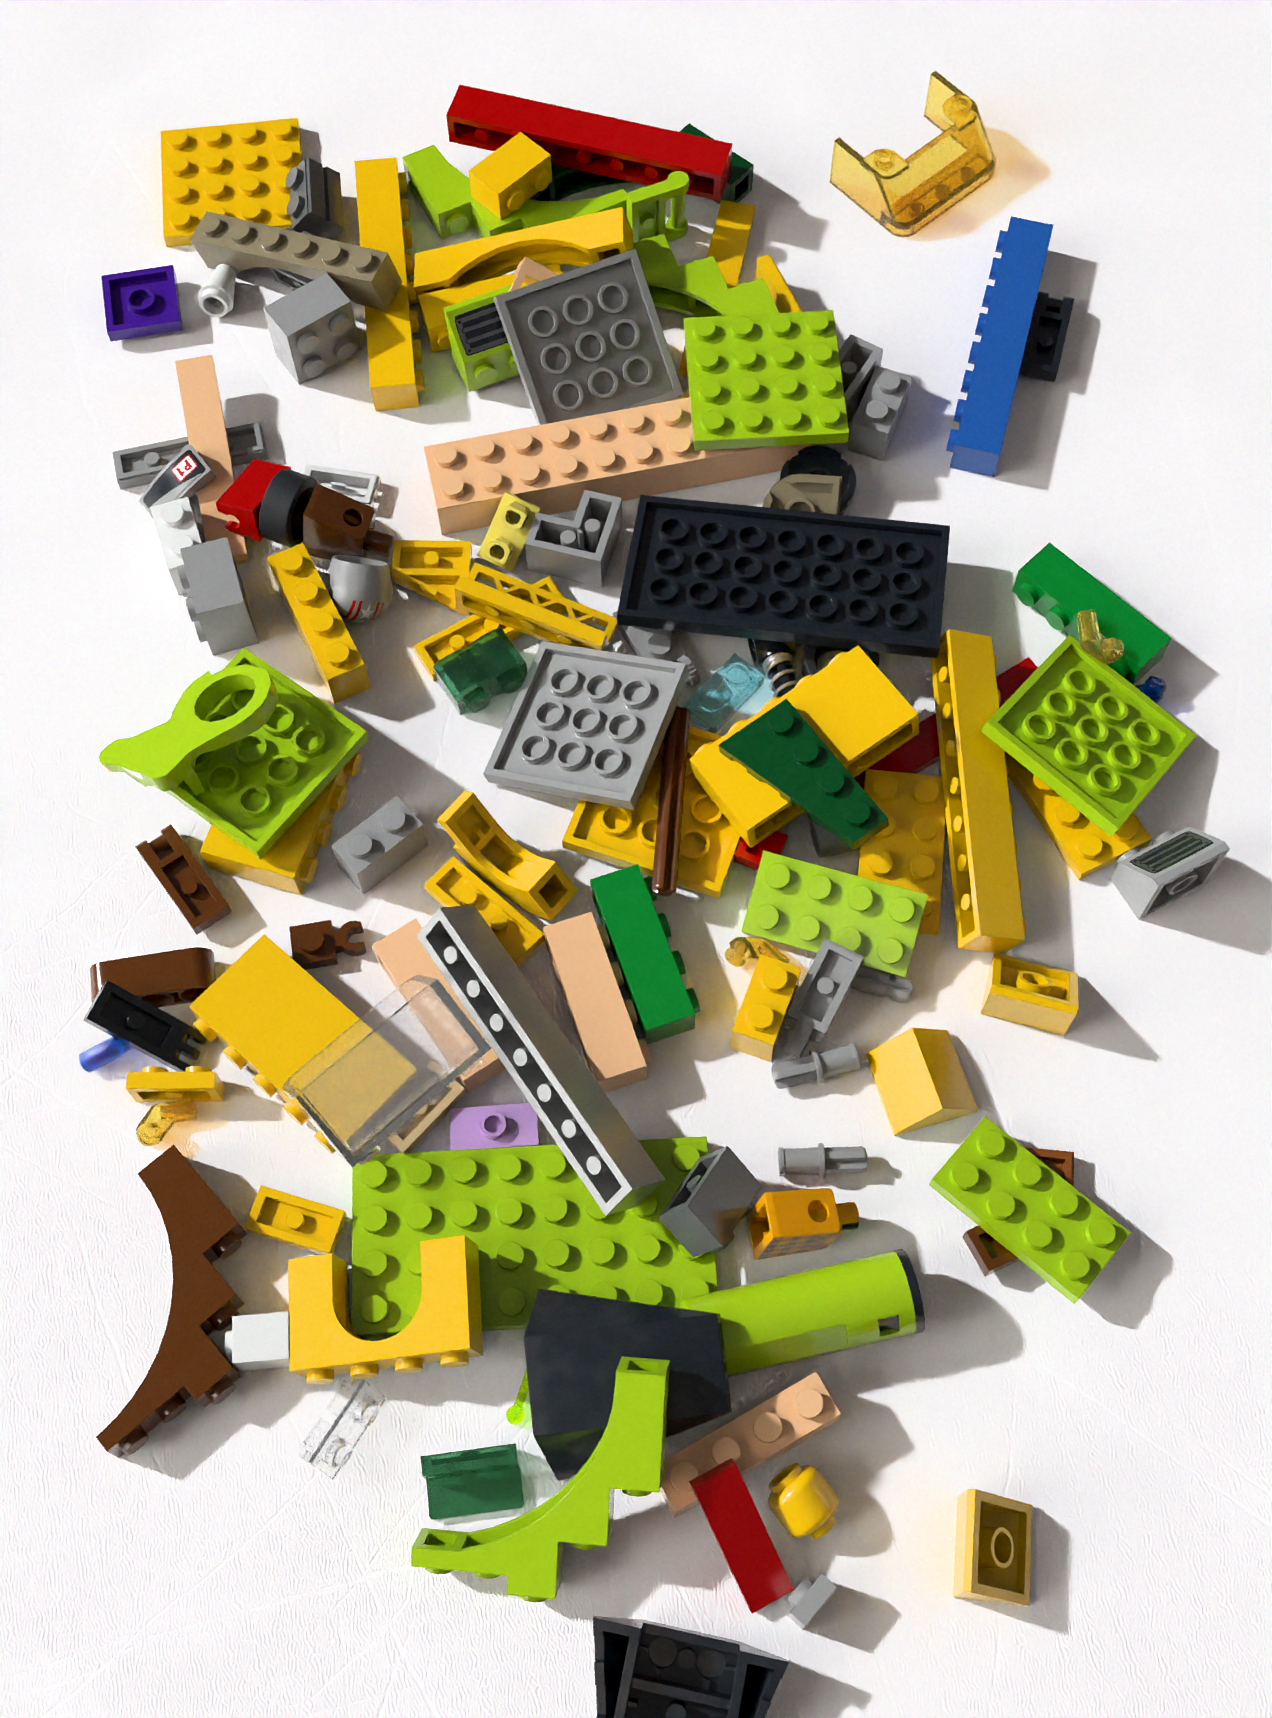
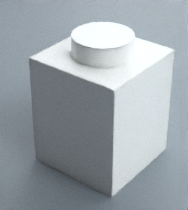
[225,1311,289,1372]

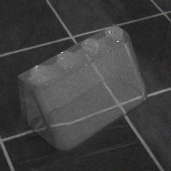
[282,975,491,1167]

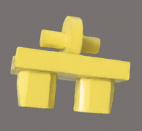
[477,491,541,572]

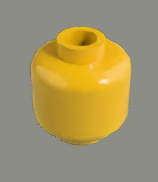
[767,1462,839,1539]

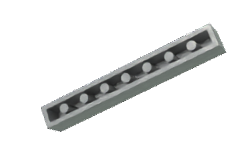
[417,905,665,1216]

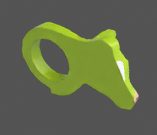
[99,664,279,796]

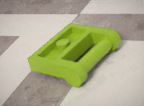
[626,171,689,243]

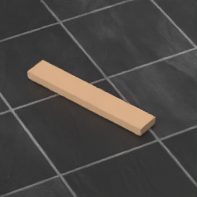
[175,355,249,562]

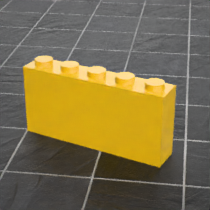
[689,645,919,848]
[189,934,419,1159]

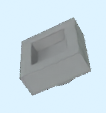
[787,1574,837,1629]

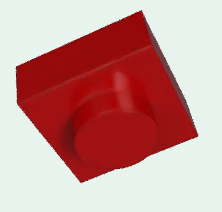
[733,831,788,871]

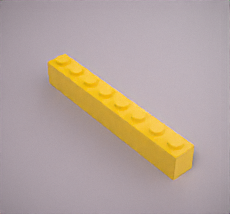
[354,157,425,411]
[930,629,1026,954]

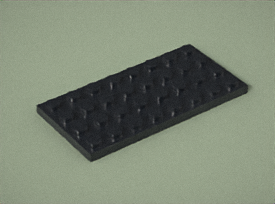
[617,495,950,659]

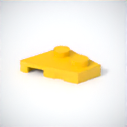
[391,540,472,615]

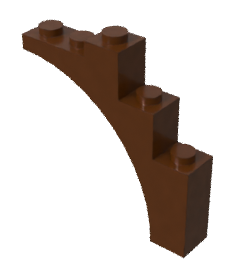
[96,1144,248,1458]

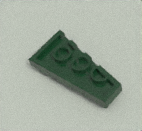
[718,699,889,850]

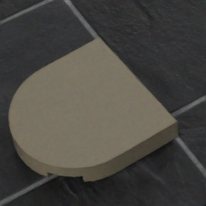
[762,474,842,515]

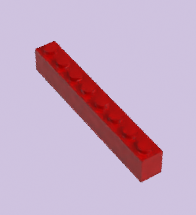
[446,84,733,201]

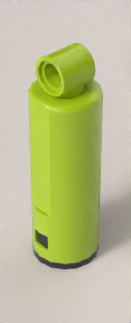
[679,1249,925,1377]

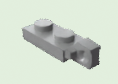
[783,938,864,1058]

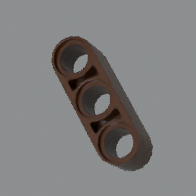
[90,947,216,1008]

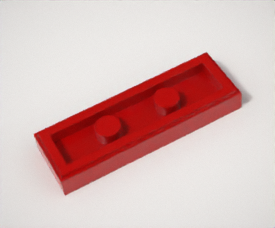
[689,1458,794,1614]

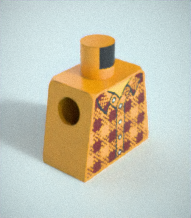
[746,1188,859,1260]

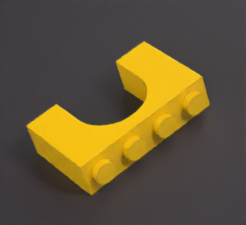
[200,751,362,895]
[288,1235,483,1384]

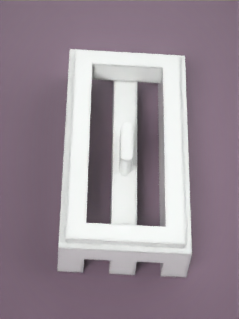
[303,464,381,509]

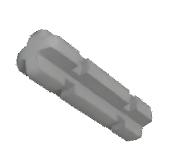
[851,965,913,1004]

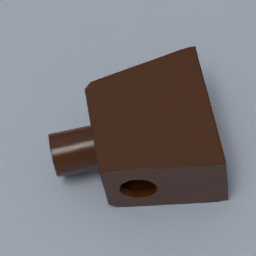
[303,484,395,561]

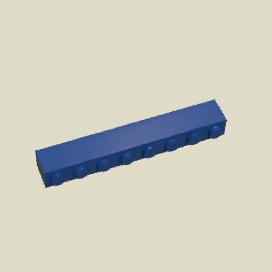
[946,216,1053,477]

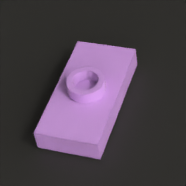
[449,1103,539,1150]

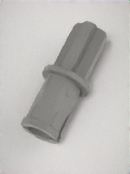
[771,1043,860,1089]
[778,1143,868,1179]

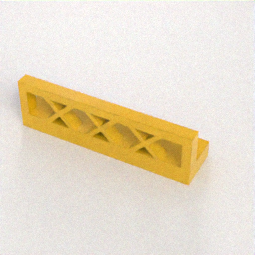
[454,562,618,651]

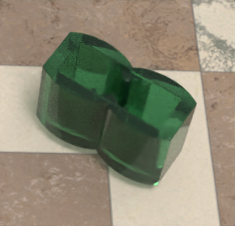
[433,628,528,715]

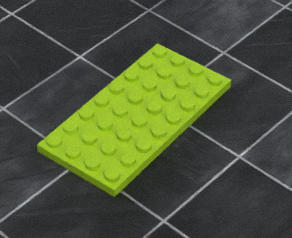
[352,1136,718,1338]

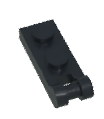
[1019,291,1075,382]

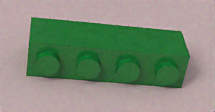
[1012,542,1172,685]
[590,864,700,1044]

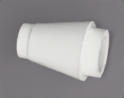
[198,264,236,317]

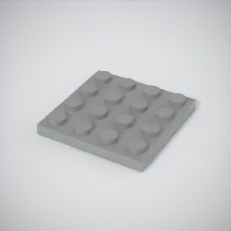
[493,249,684,425]
[483,641,690,810]

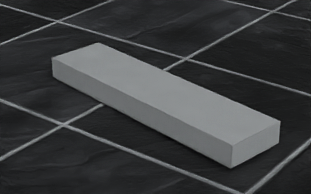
[112,422,269,490]

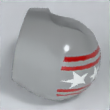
[328,555,393,623]

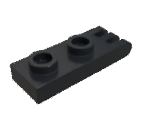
[83,980,207,1072]

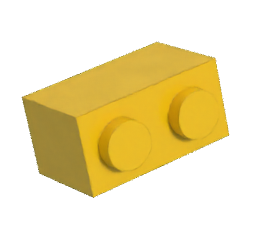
[469,132,552,220]
[730,954,802,1062]

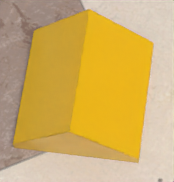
[980,952,1079,1035]
[865,1027,978,1136]
[953,1489,1033,1606]

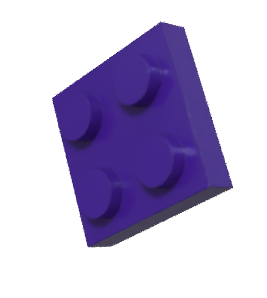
[101,265,183,342]

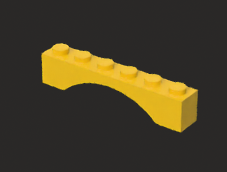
[414,207,633,295]

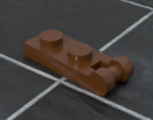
[135,824,232,935]

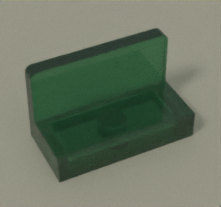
[421,1443,524,1521]

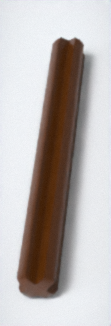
[652,706,690,897]

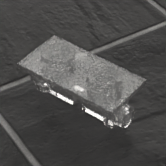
[298,1378,387,1480]

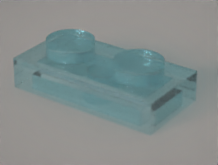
[683,653,765,733]

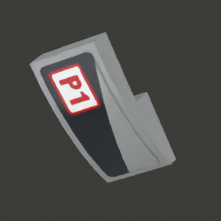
[139,444,216,520]

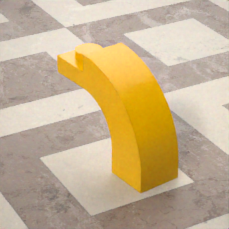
[437,790,578,921]

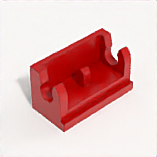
[216,459,291,542]

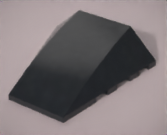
[524,1289,732,1481]
[593,1616,789,1718]

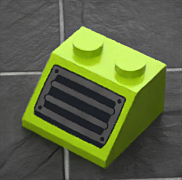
[443,284,519,392]

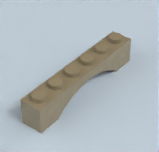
[190,211,402,311]

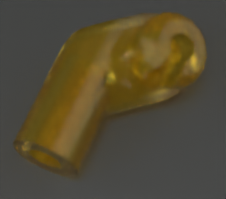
[724,937,790,967]

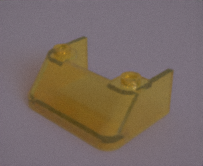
[829,70,996,237]

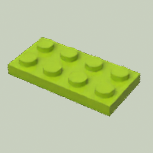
[741,850,928,978]
[929,1117,1131,1304]

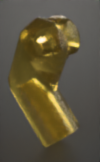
[1076,610,1124,663]
[136,1098,197,1147]

